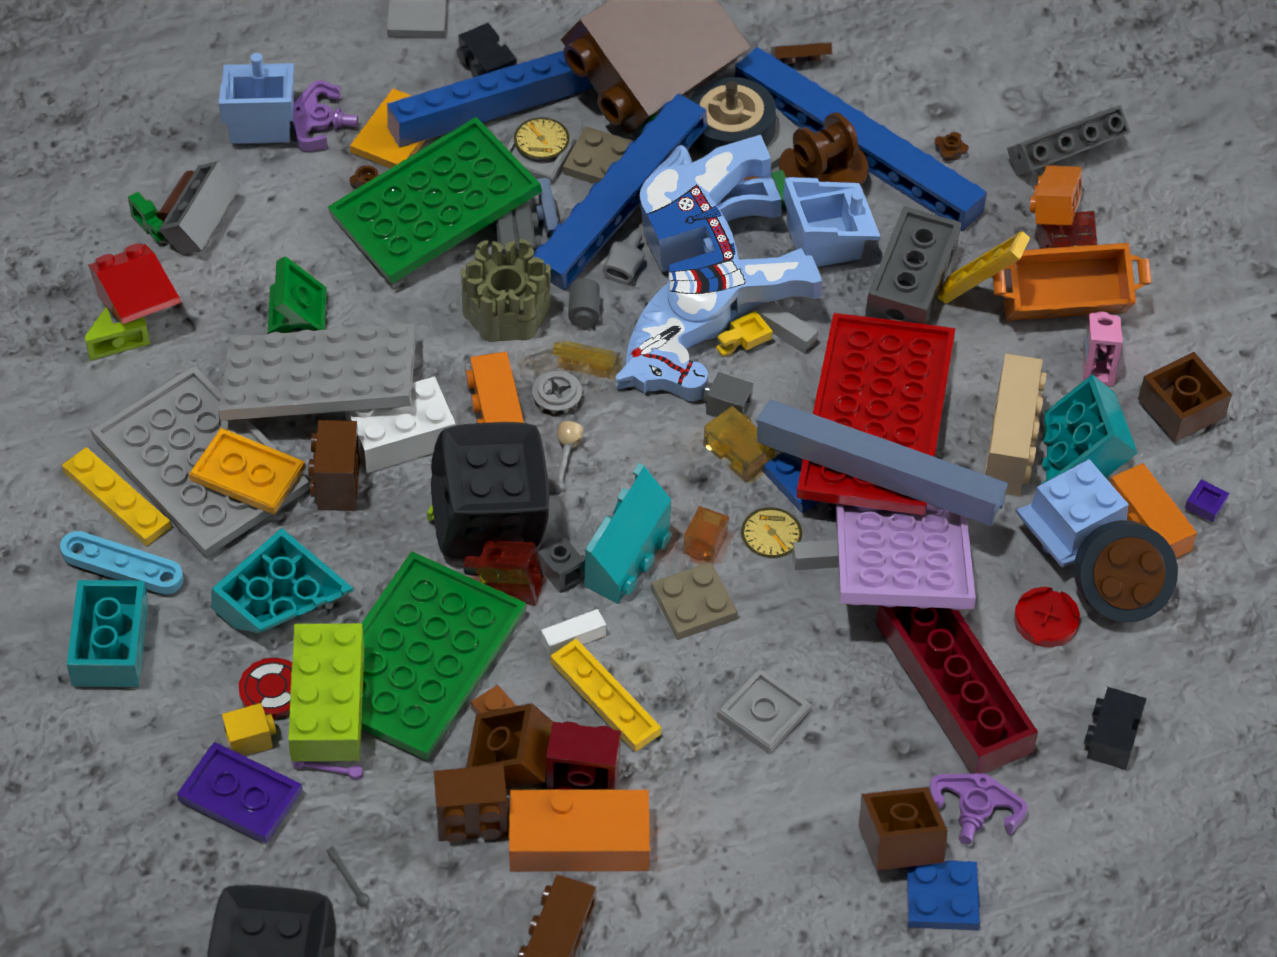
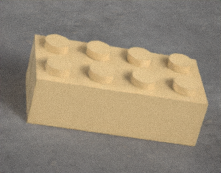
[985,353,1047,497]

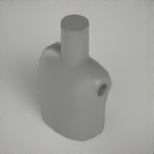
[603,231,645,284]

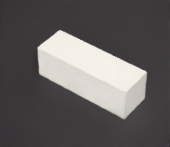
[541,609,606,657]

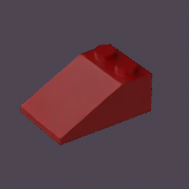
[88,244,181,324]

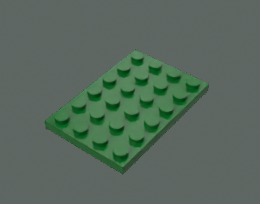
[327,117,542,284]
[361,551,526,760]

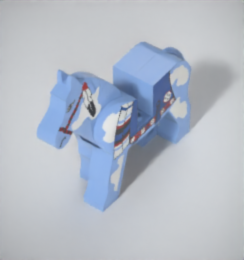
[616,135,822,402]

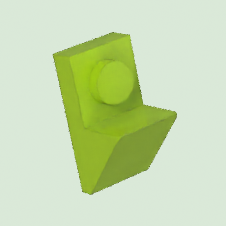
[84,307,150,360]

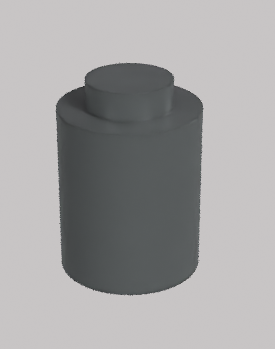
[568,278,600,327]

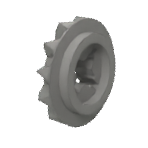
[532,371,582,415]

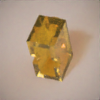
[703,406,775,483]

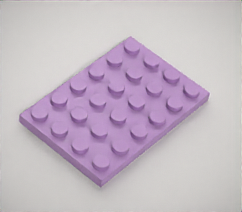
[835,503,976,610]

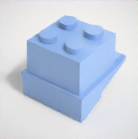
[219,53,295,144]
[783,177,880,267]
[1016,459,1129,567]

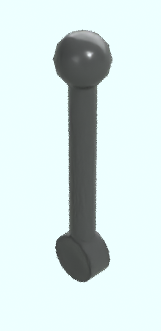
[327,847,370,907]

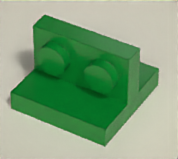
[267,256,326,334]

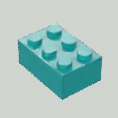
[67,580,149,687]

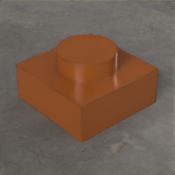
[471,685,516,714]

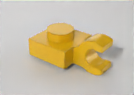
[716,311,773,357]

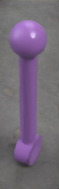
[292,761,362,780]

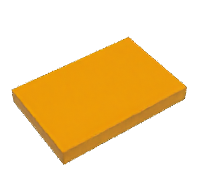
[350,88,425,168]
[189,428,306,515]

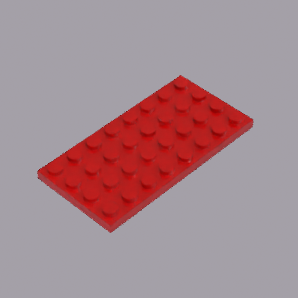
[797,313,956,515]

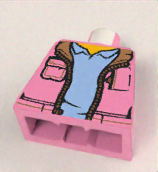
[1083,311,1123,386]

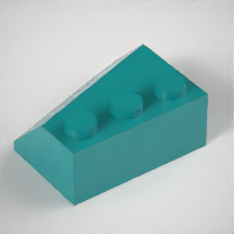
[1041,374,1138,485]
[585,463,672,604]
[211,527,354,633]

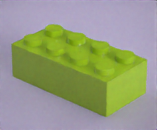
[288,623,364,762]

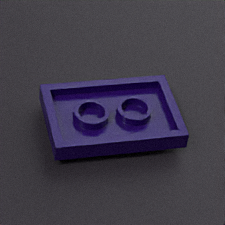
[177,742,303,844]

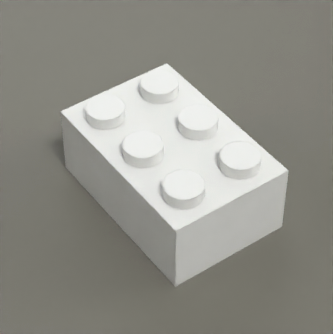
[345,376,456,473]

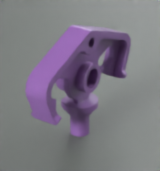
[292,80,358,151]
[929,773,1027,844]

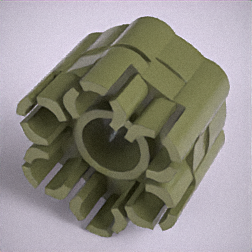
[461,239,551,342]

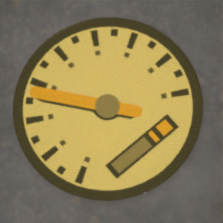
[514,117,570,159]
[741,507,802,558]

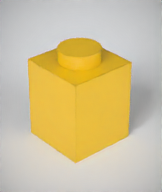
[222,703,276,756]

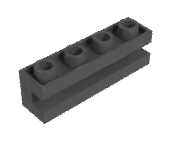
[1006,105,1131,176]

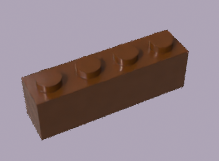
[517,874,597,957]

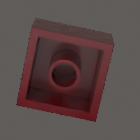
[546,721,621,790]

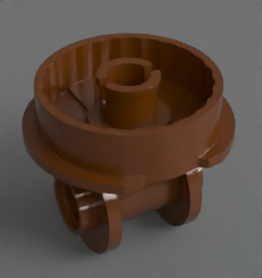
[779,112,868,185]

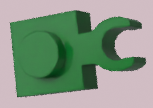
[128,191,166,243]

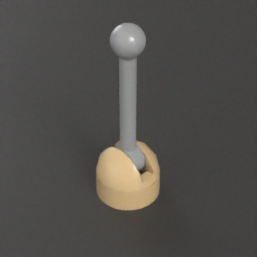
[552,421,584,493]

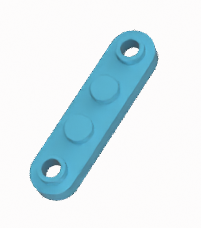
[60,531,184,594]

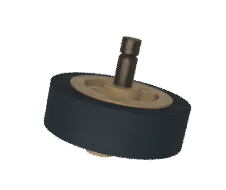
[690,77,776,154]

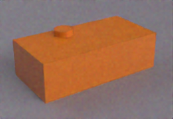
[509,790,650,872]

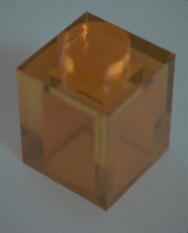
[683,506,729,564]

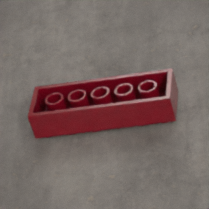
[876,605,1038,774]

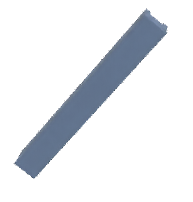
[756,399,1008,526]

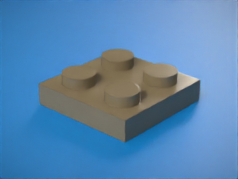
[563,126,635,184]
[651,562,738,640]

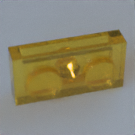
[552,339,620,371]

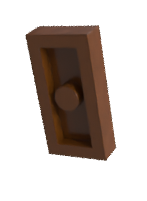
[771,42,832,64]

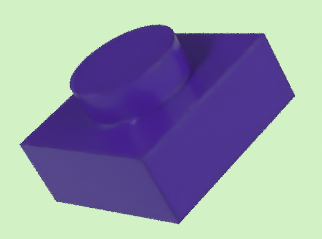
[1185,479,1230,522]

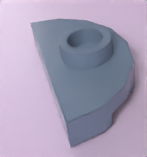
[535,177,559,234]

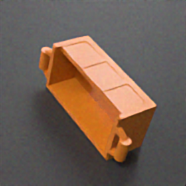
[992,243,1152,321]

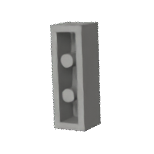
[760,302,818,354]
[792,539,838,570]

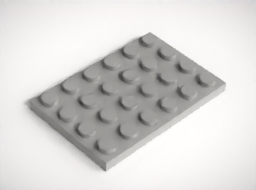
[218,322,416,421]
[91,365,310,557]

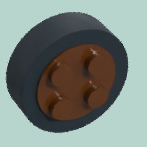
[1074,520,1178,622]

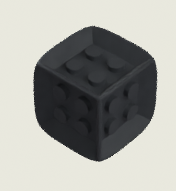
[431,422,549,558]
[207,885,336,957]

